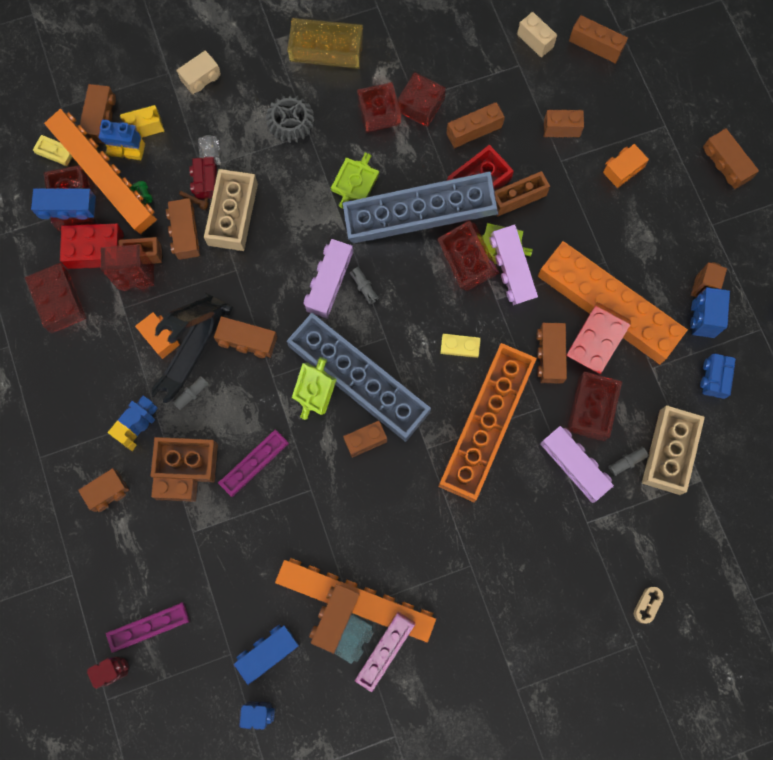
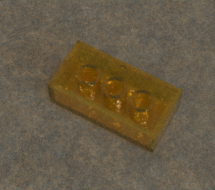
[287,18,363,68]

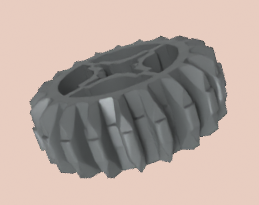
[266,94,314,143]

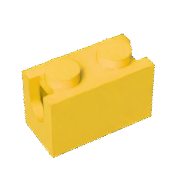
[120,105,164,138]

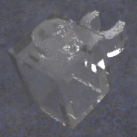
[198,135,221,164]

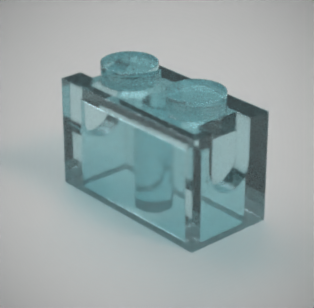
[334,614,374,664]

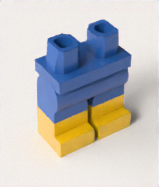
[99,120,145,160]
[108,396,158,451]

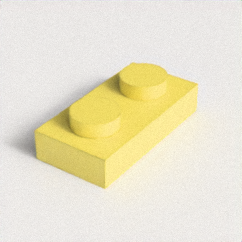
[33,135,72,166]
[440,334,480,358]

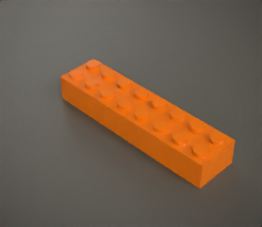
[538,241,688,364]
[438,343,537,503]

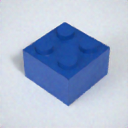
[690,288,730,338]

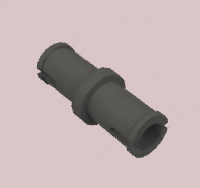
[350,267,379,304]
[172,376,209,411]
[608,447,649,476]

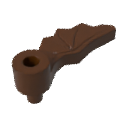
[179,191,209,210]

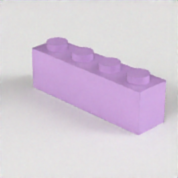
[489,225,538,305]
[304,239,353,319]
[540,426,614,503]

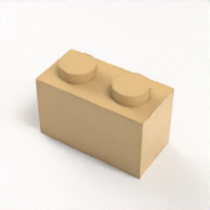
[517,12,557,57]
[177,50,221,94]

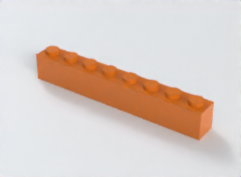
[44,109,157,234]
[275,558,436,643]

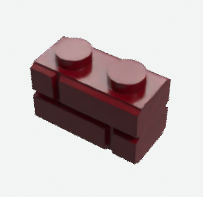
[189,157,217,200]
[87,656,129,689]

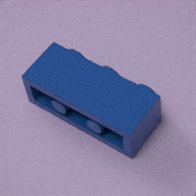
[31,189,96,220]
[234,624,300,685]

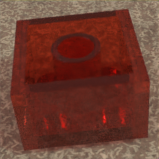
[397,72,446,127]
[357,82,401,132]

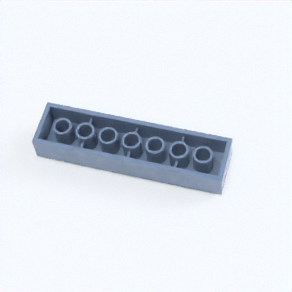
[343,172,498,244]
[287,313,431,442]

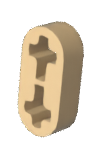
[634,587,663,624]

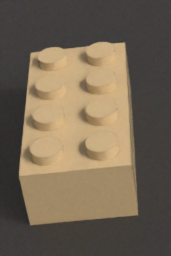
[204,169,258,251]
[642,406,705,495]

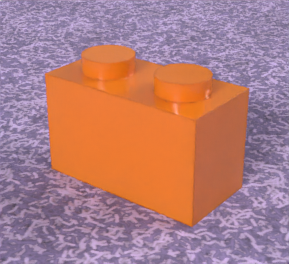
[603,144,649,188]
[135,312,180,359]

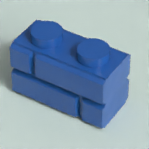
[700,354,736,399]
[240,701,275,729]

